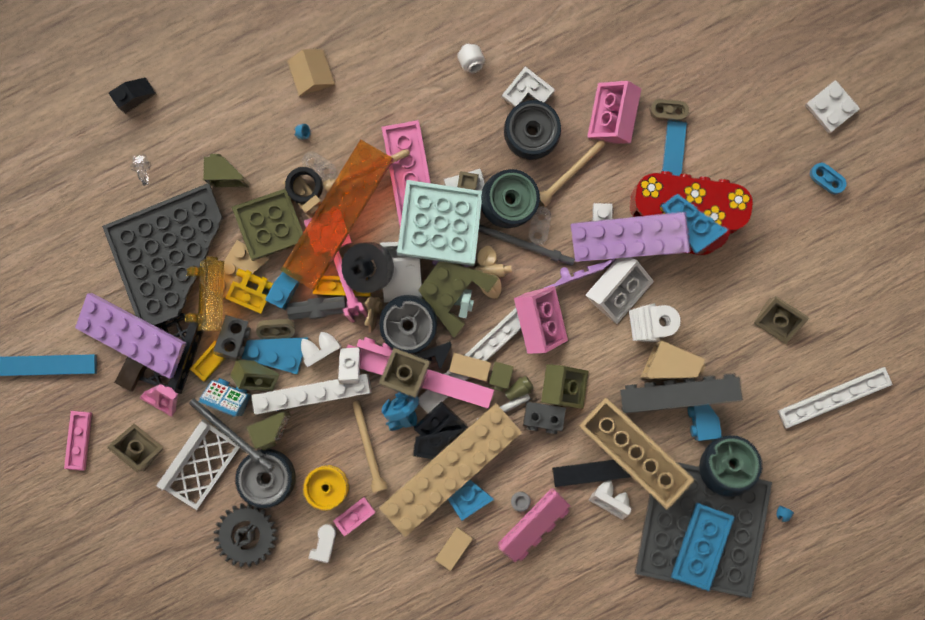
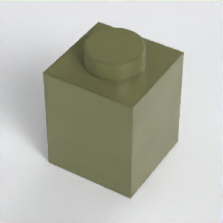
[489,361,514,392]

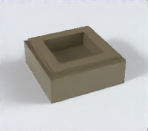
[457,171,479,190]

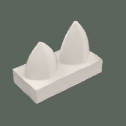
[301,332,342,367]
[589,480,632,520]

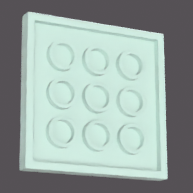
[397,180,482,266]

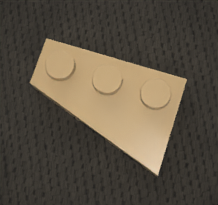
[207,240,270,299]

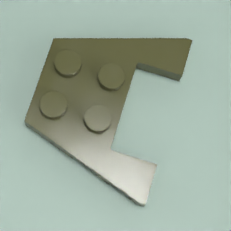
[418,261,499,338]

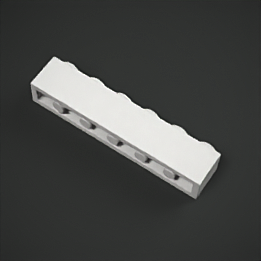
[251,374,372,414]

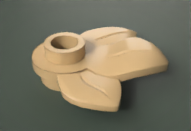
[364,296,383,332]

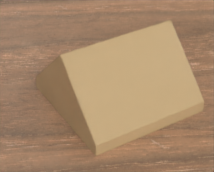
[288,49,335,97]

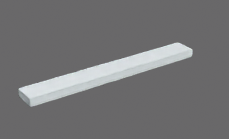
[419,308,521,413]

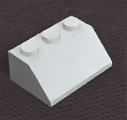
[586,257,654,324]

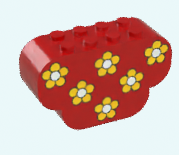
[630,171,753,255]

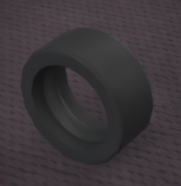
[285,167,323,205]

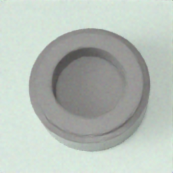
[511,492,531,512]

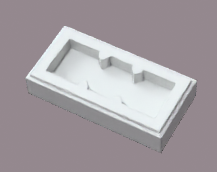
[338,347,360,384]

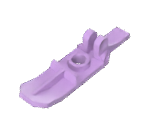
[544,258,615,288]

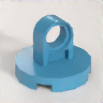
[381,392,419,428]

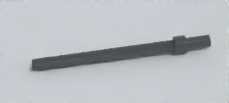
[478,224,575,266]
[189,399,274,472]

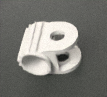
[629,303,680,342]

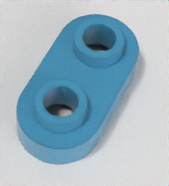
[810,163,847,194]

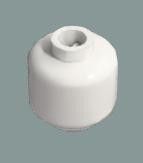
[457,44,485,73]

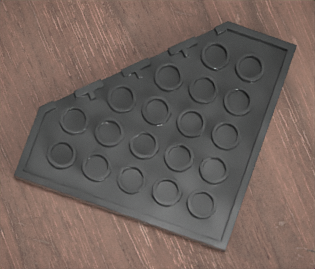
[102,183,224,326]

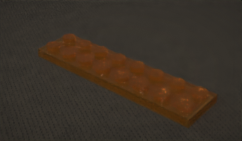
[280,139,394,290]

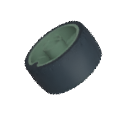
[481,169,540,228]
[699,435,763,497]

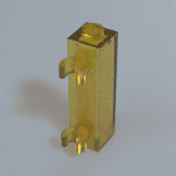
[185,257,224,332]

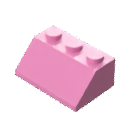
[587,81,641,144]
[514,286,568,354]

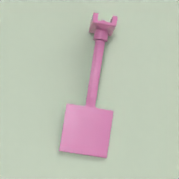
[304,208,368,323]

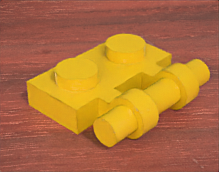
[225,268,273,314]

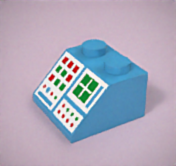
[198,378,252,416]

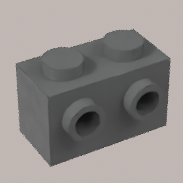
[523,402,566,434]

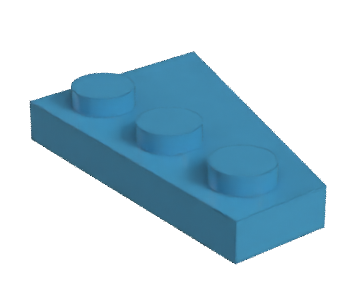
[660,194,728,254]
[448,480,494,521]

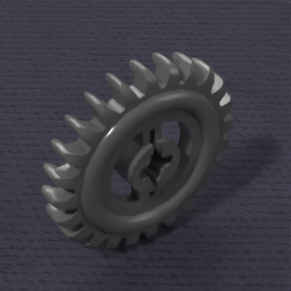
[213,503,278,568]

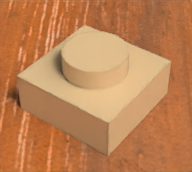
[301,195,323,216]

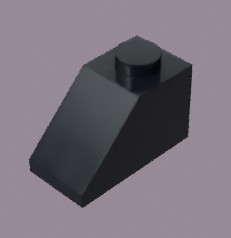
[108,77,157,114]

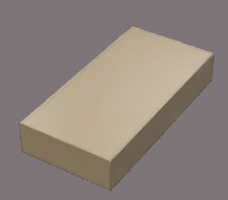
[449,353,491,381]
[435,527,473,571]

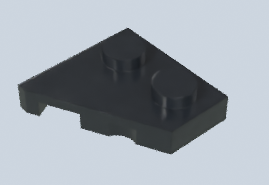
[414,401,468,435]

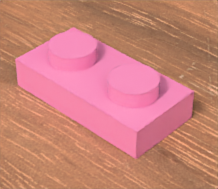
[357,337,393,357]
[333,496,376,537]

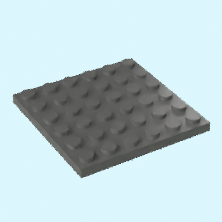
[635,462,772,598]

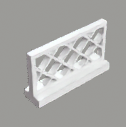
[157,419,240,510]

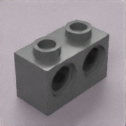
[214,315,251,361]

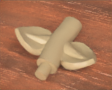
[470,246,512,299]

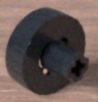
[341,242,394,293]

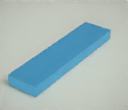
[662,120,687,176]

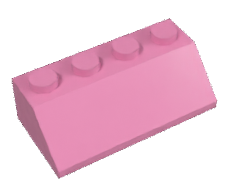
[498,488,570,562]

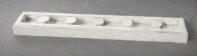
[778,367,893,429]

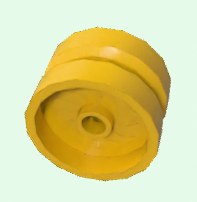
[303,465,349,510]

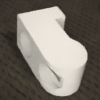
[309,524,336,563]

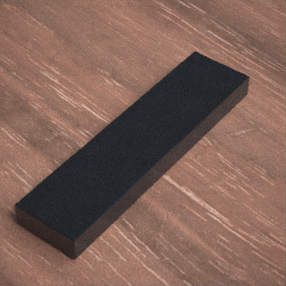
[552,459,632,487]

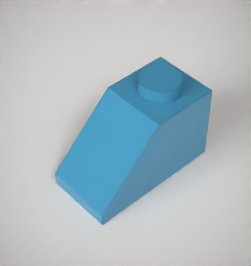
[265,268,303,310]

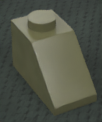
[230,360,279,391]

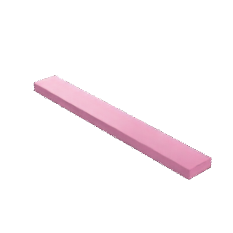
[347,345,494,409]

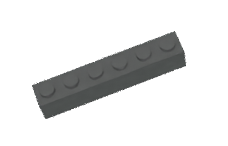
[620,373,743,413]

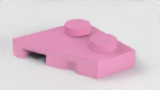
[140,384,177,417]

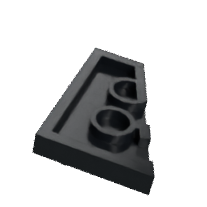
[413,427,468,459]

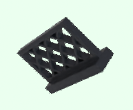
[139,313,207,394]

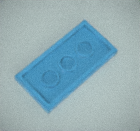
[671,502,735,591]

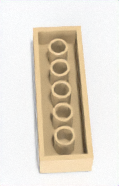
[579,398,694,509]

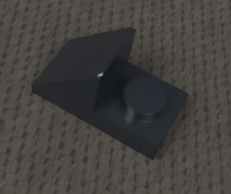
[414,342,452,370]

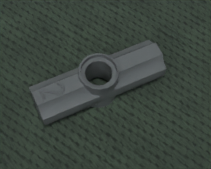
[287,297,346,320]

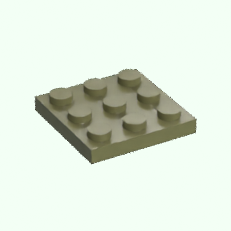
[232,189,306,261]

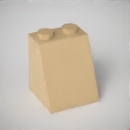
[640,341,706,379]

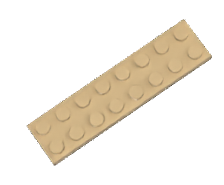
[379,403,522,537]

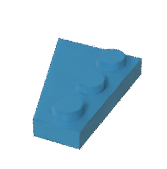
[242,337,309,374]

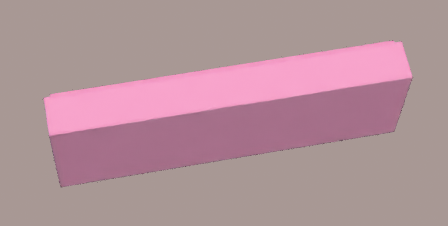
[64,411,92,471]

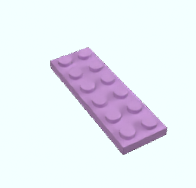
[571,212,690,262]
[75,293,186,378]

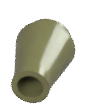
[505,376,534,401]

